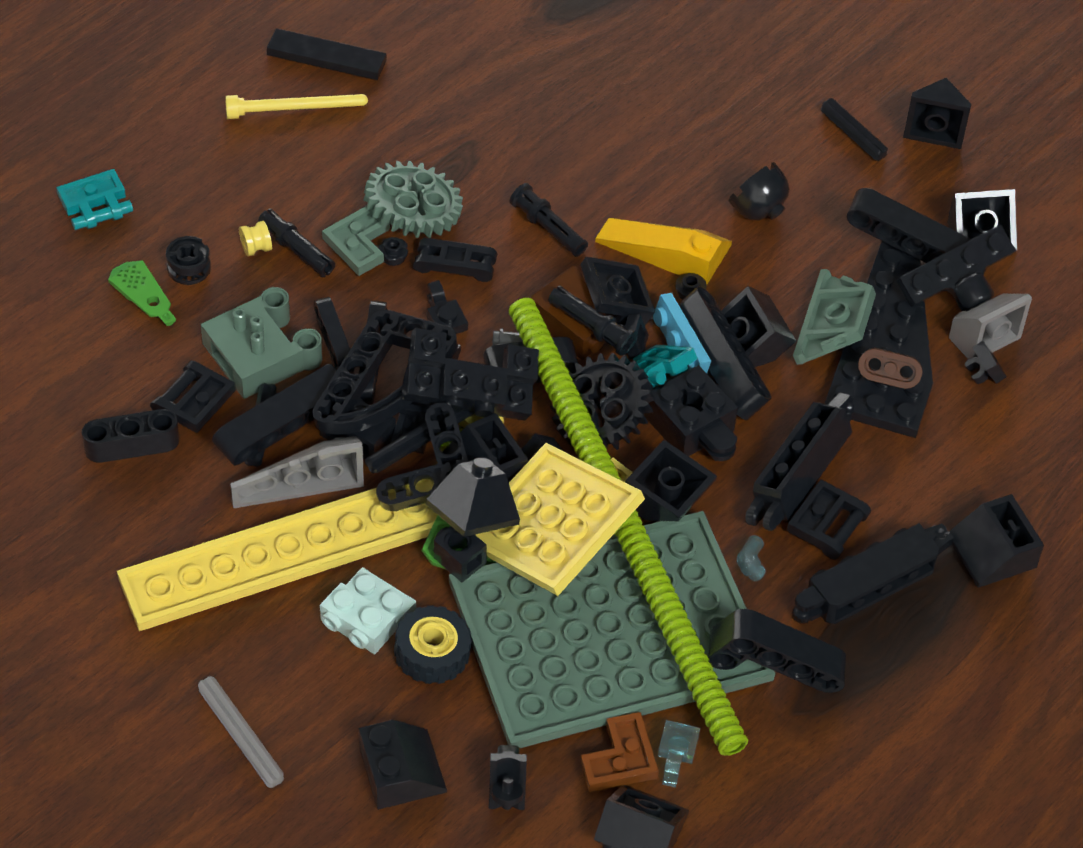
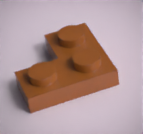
[580,712,659,792]

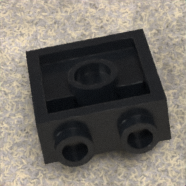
[580,257,655,325]

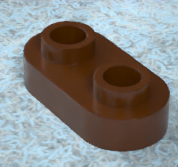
[858,348,923,389]

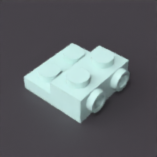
[320,567,416,655]

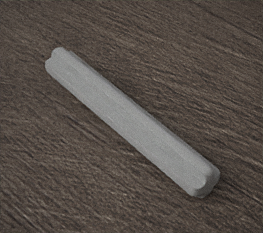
[198,676,284,788]

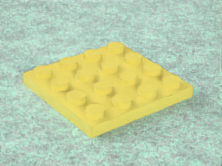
[475,443,645,596]

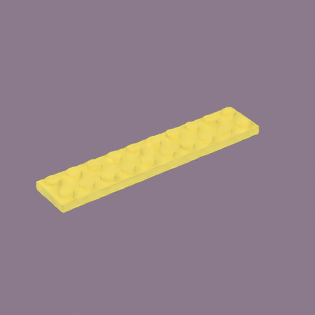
[117,479,438,631]

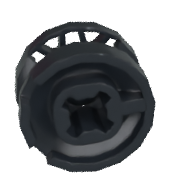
[166,236,211,285]

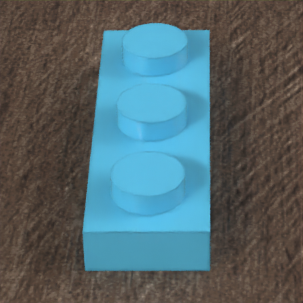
[653,293,711,373]

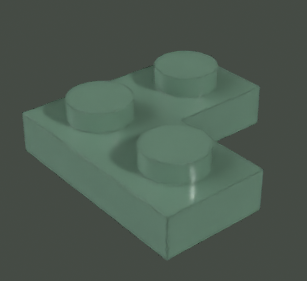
[322,206,390,276]

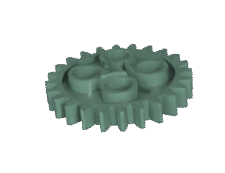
[364,161,463,238]

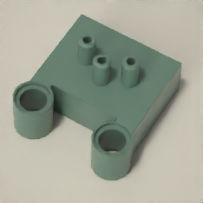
[201,287,322,399]

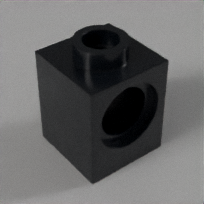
[434,526,487,583]

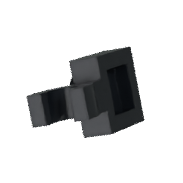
[427,280,468,334]

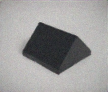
[903,78,971,149]
[947,189,1017,250]

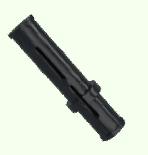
[258,208,335,277]

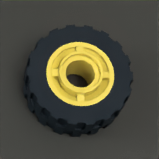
[394,605,472,684]

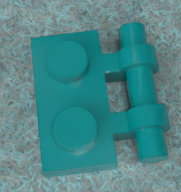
[56,169,133,230]
[633,344,698,387]

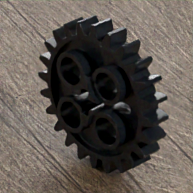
[551,353,655,450]

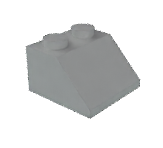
[949,293,1032,359]

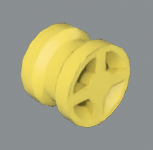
[239,221,272,257]

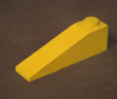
[595,218,732,284]

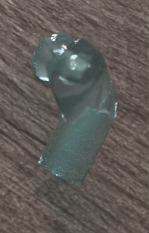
[736,535,766,581]

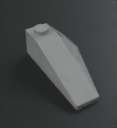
[230,436,364,508]

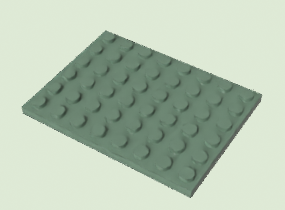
[449,511,775,748]

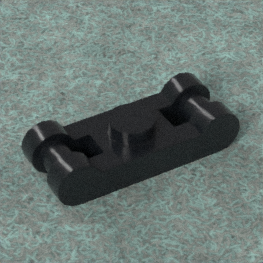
[413,238,498,282]

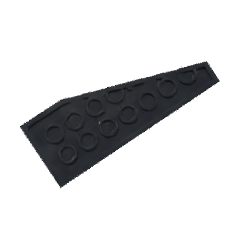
[825,241,933,438]

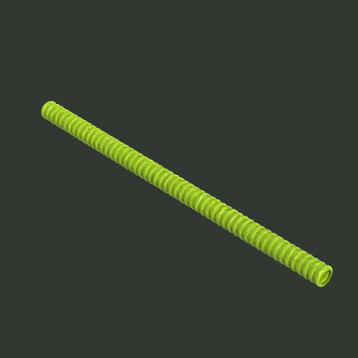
[508,298,749,756]

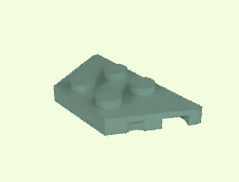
[793,269,876,365]

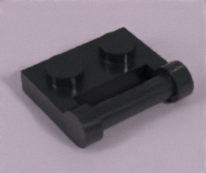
[150,360,236,433]
[787,479,871,560]

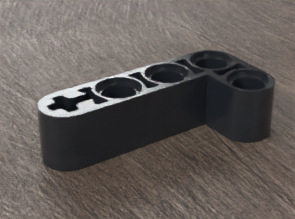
[708,609,846,693]

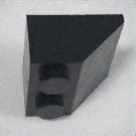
[721,286,796,367]
[625,440,717,522]
[359,720,447,810]
[594,785,689,848]

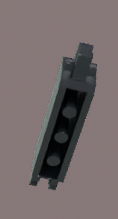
[745,393,855,531]
[792,523,954,624]

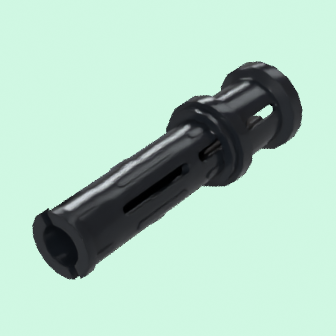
[510,183,588,257]
[548,285,638,356]

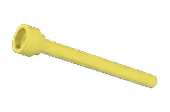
[225,94,368,119]

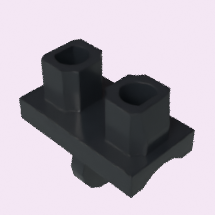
[489,745,527,810]

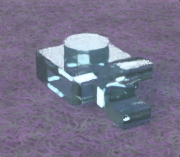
[658,720,701,788]

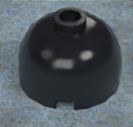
[728,162,790,221]

